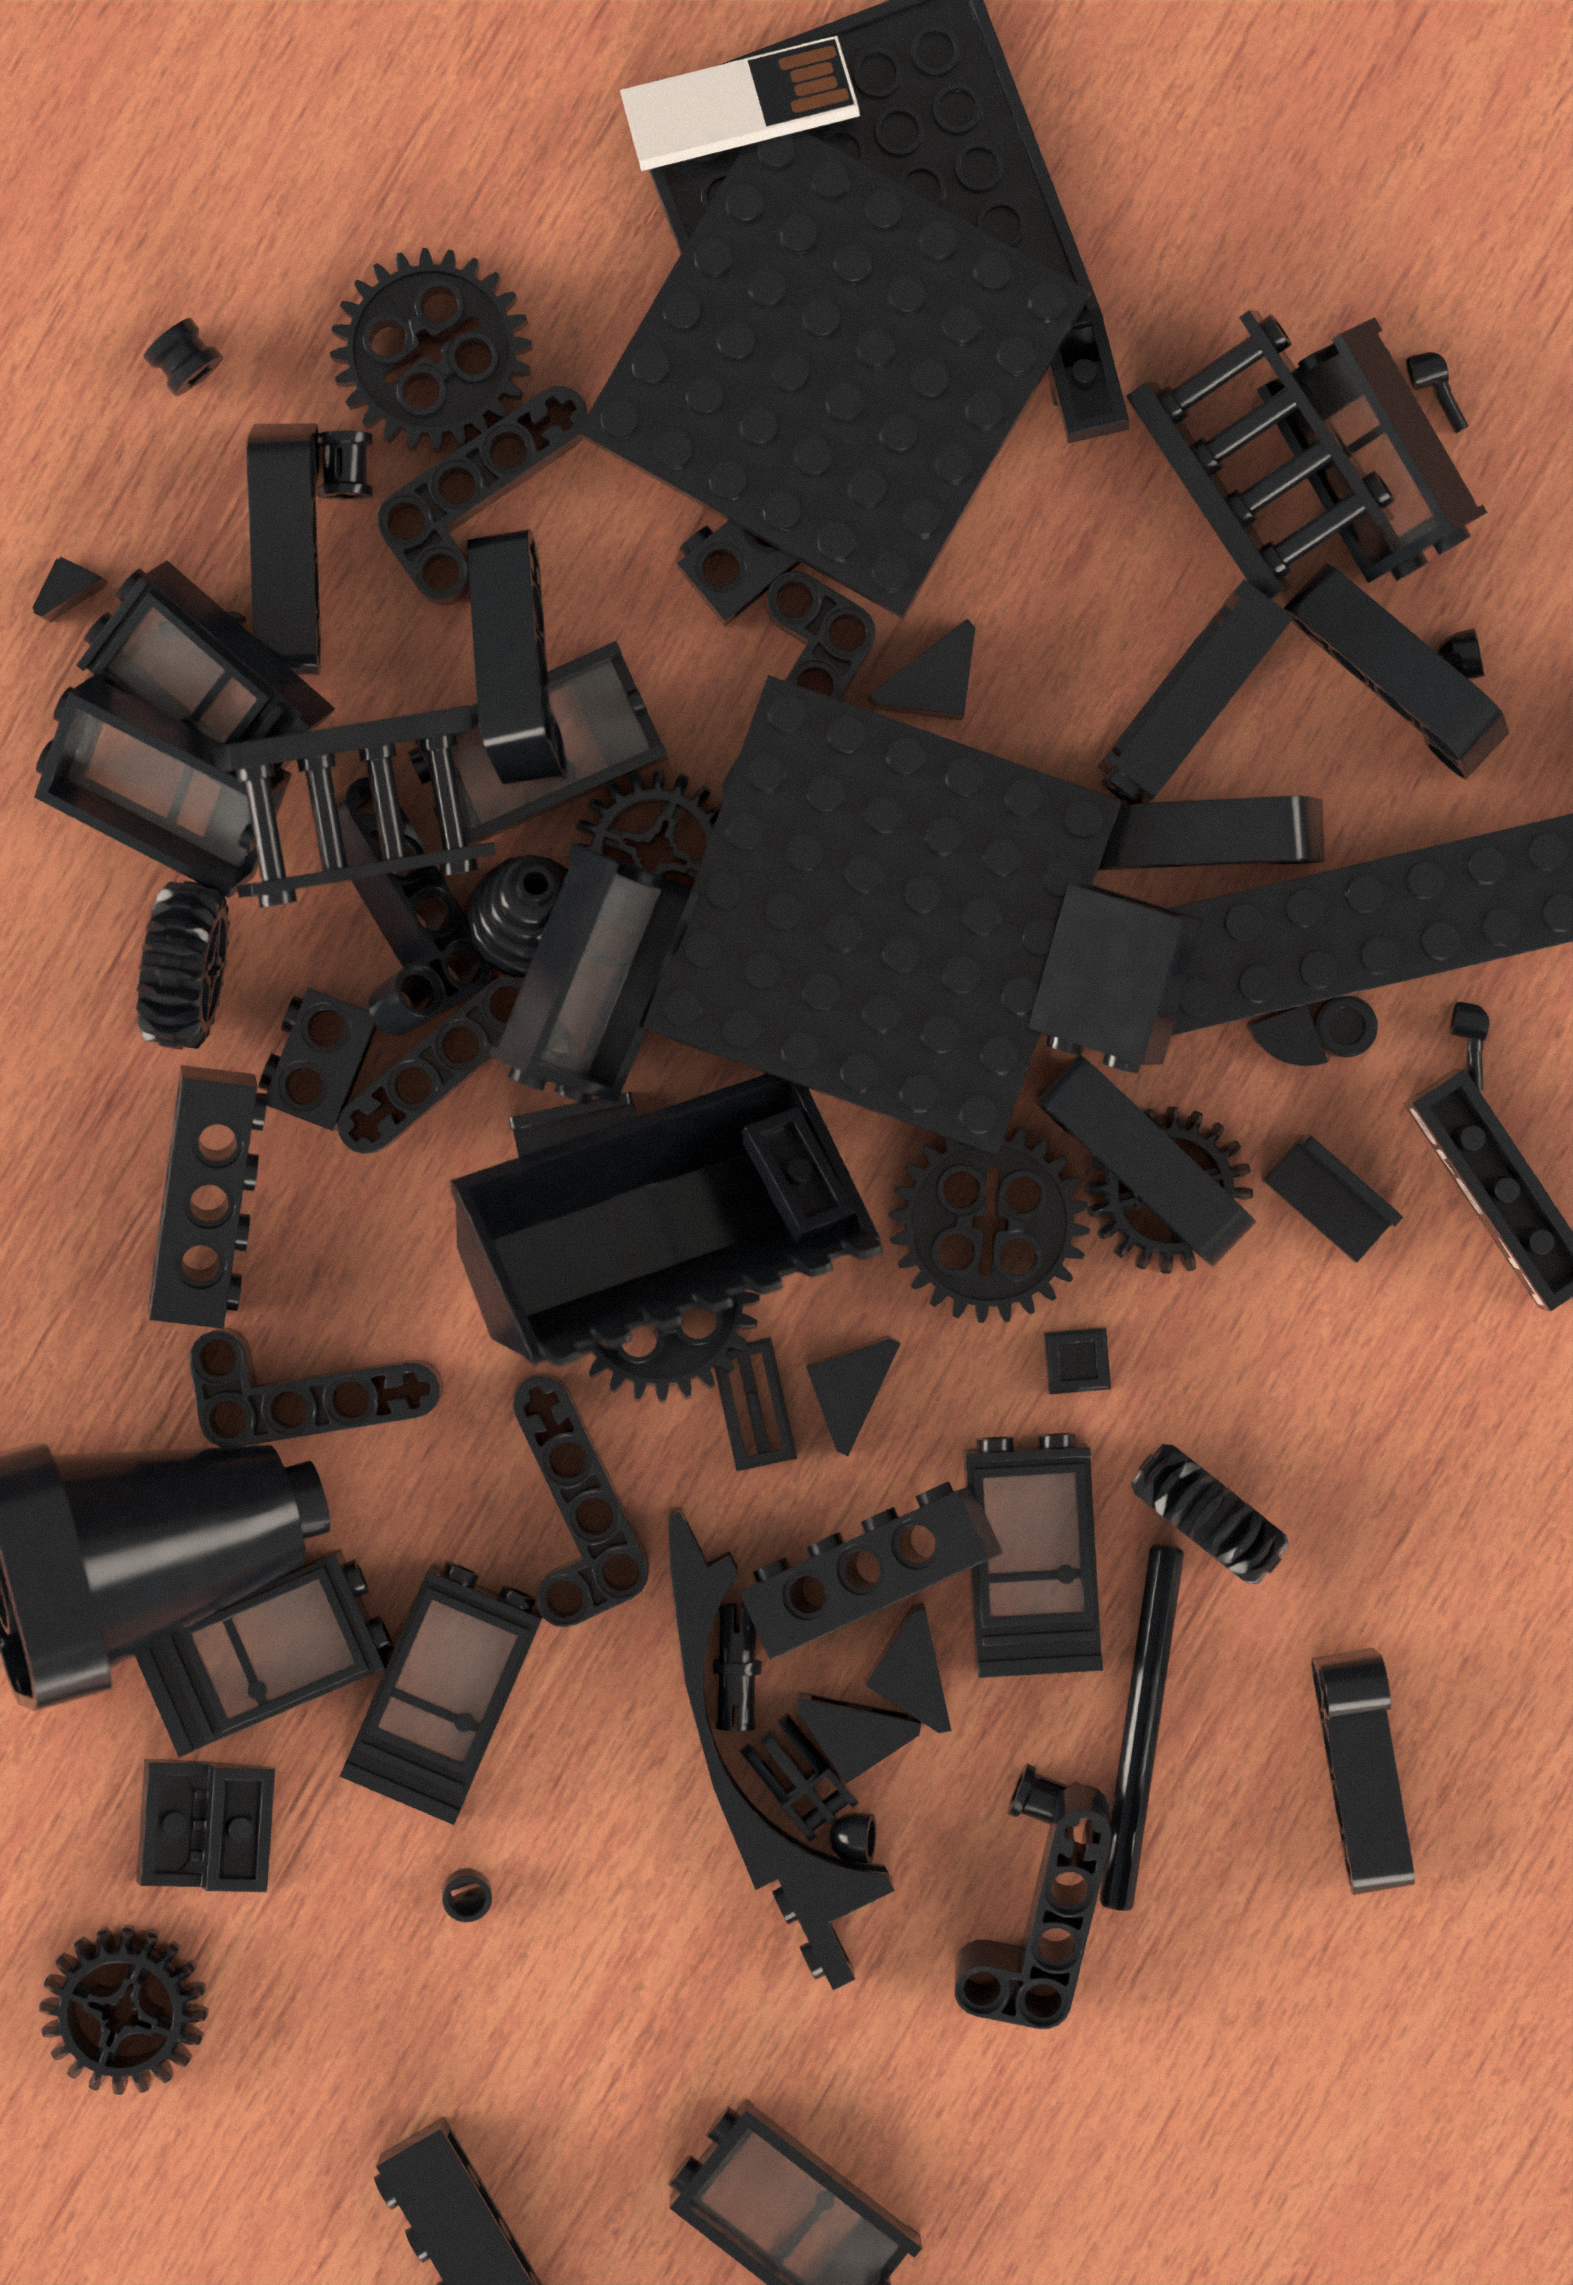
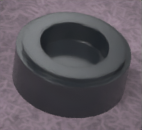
[1314,996,1378,1058]

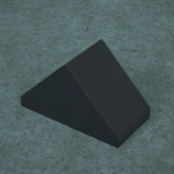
[868,619,975,720]
[806,1336,900,1456]
[864,1603,951,1733]
[797,1692,922,1784]

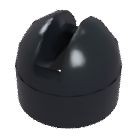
[1438,628,1485,680]
[829,1813,876,1864]
[442,1868,492,1922]

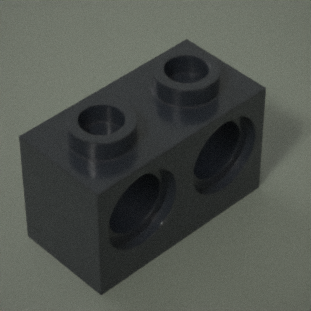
[677,521,802,626]
[258,988,378,1131]

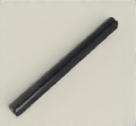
[1100,1544,1184,1911]

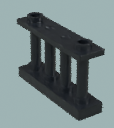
[1126,310,1395,601]
[212,705,496,908]

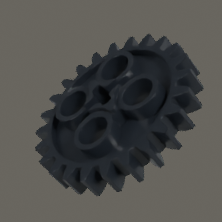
[330,248,533,453]
[888,1127,1090,1323]
[578,1291,760,1404]

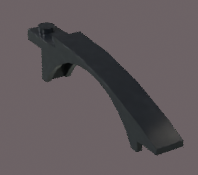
[668,1507,895,1990]

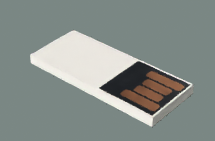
[620,36,860,171]

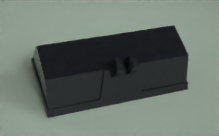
[450,1074,883,1367]

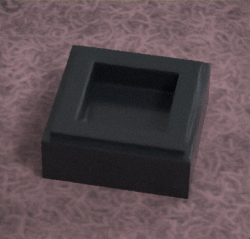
[1043,1327,1111,1395]

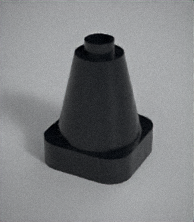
[0,1443,330,1711]

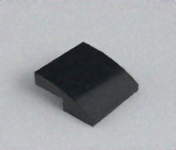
[136,1759,275,1892]

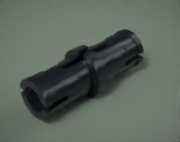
[713,1603,762,1731]

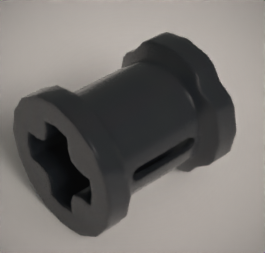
[317,431,373,500]
[1007,1764,1084,1824]

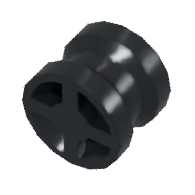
[144,318,223,396]

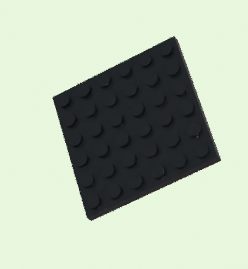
[648,0,1104,318]
[578,130,1091,619]
[642,675,1122,1155]

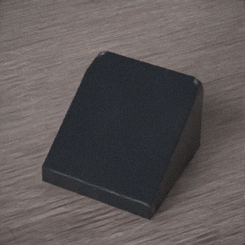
[32,556,108,622]

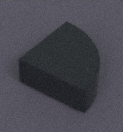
[1247,1004,1328,1066]

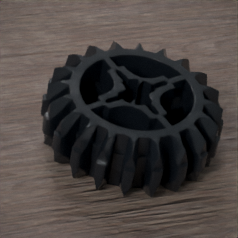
[576,769,722,933]
[136,881,230,1050]
[1085,1106,1253,1274]
[1131,1444,1289,1584]
[39,1925,209,2095]

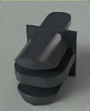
[739,1713,859,1842]

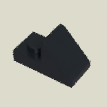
[1047,308,1129,443]

